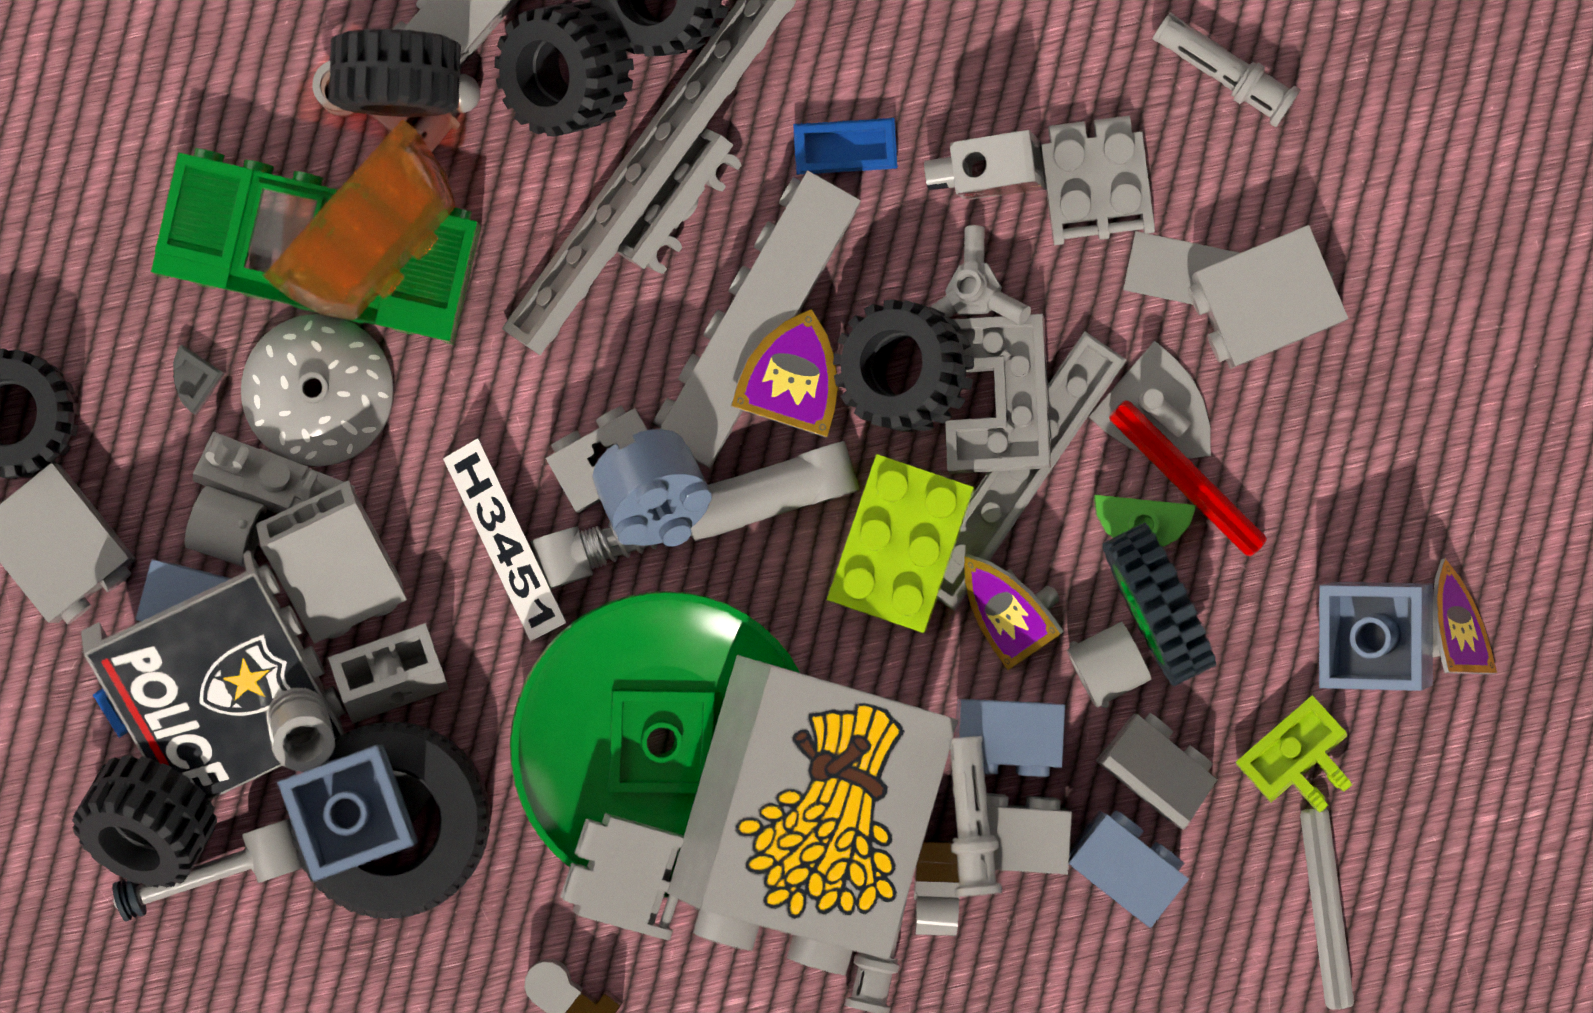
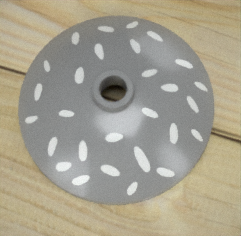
[241,314,394,466]

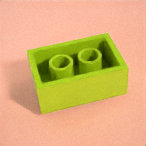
[826,454,974,634]

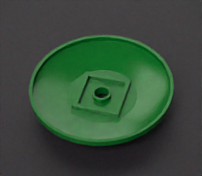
[510,591,800,898]

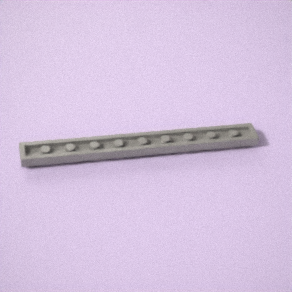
[502,0,796,355]

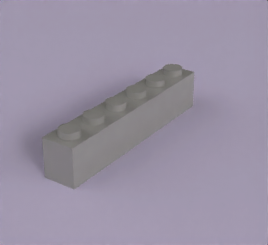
[653,170,861,469]

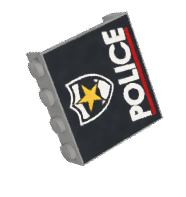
[81,551,346,800]

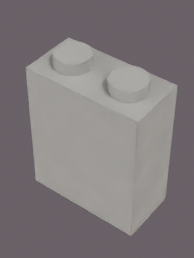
[1188,225,1349,369]
[0,463,137,625]
[256,480,407,644]

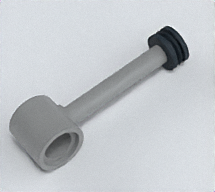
[112,818,302,922]

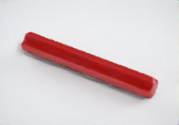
[1109,400,1267,557]

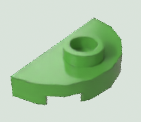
[1094,495,1196,547]

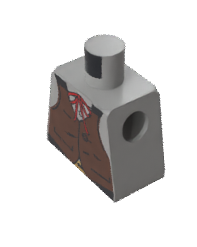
[924,130,1046,199]

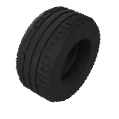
[290,722,491,919]

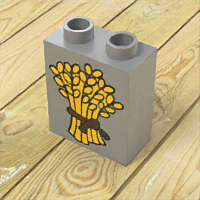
[667,655,958,975]

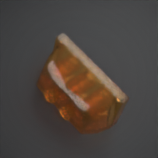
[263,119,456,320]

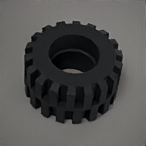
[590,0,729,56]
[494,1,634,137]
[329,29,461,117]
[833,299,974,432]
[0,348,80,479]
[72,755,217,888]

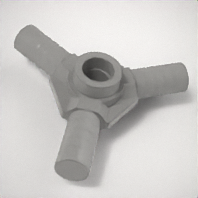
[929,225,1031,325]

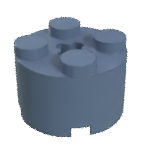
[592,429,712,547]

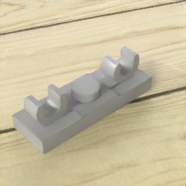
[617,128,741,274]
[193,432,355,514]

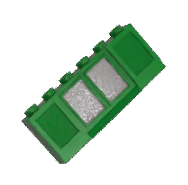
[151,148,482,345]

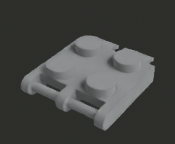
[1040,116,1155,246]
[560,813,684,940]

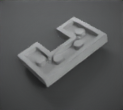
[945,314,1051,474]

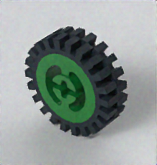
[1102,523,1217,686]

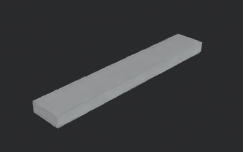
[937,332,1126,611]

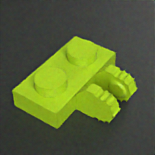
[1236,695,1353,813]

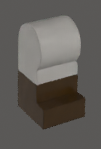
[914,840,960,936]
[524,959,623,1013]

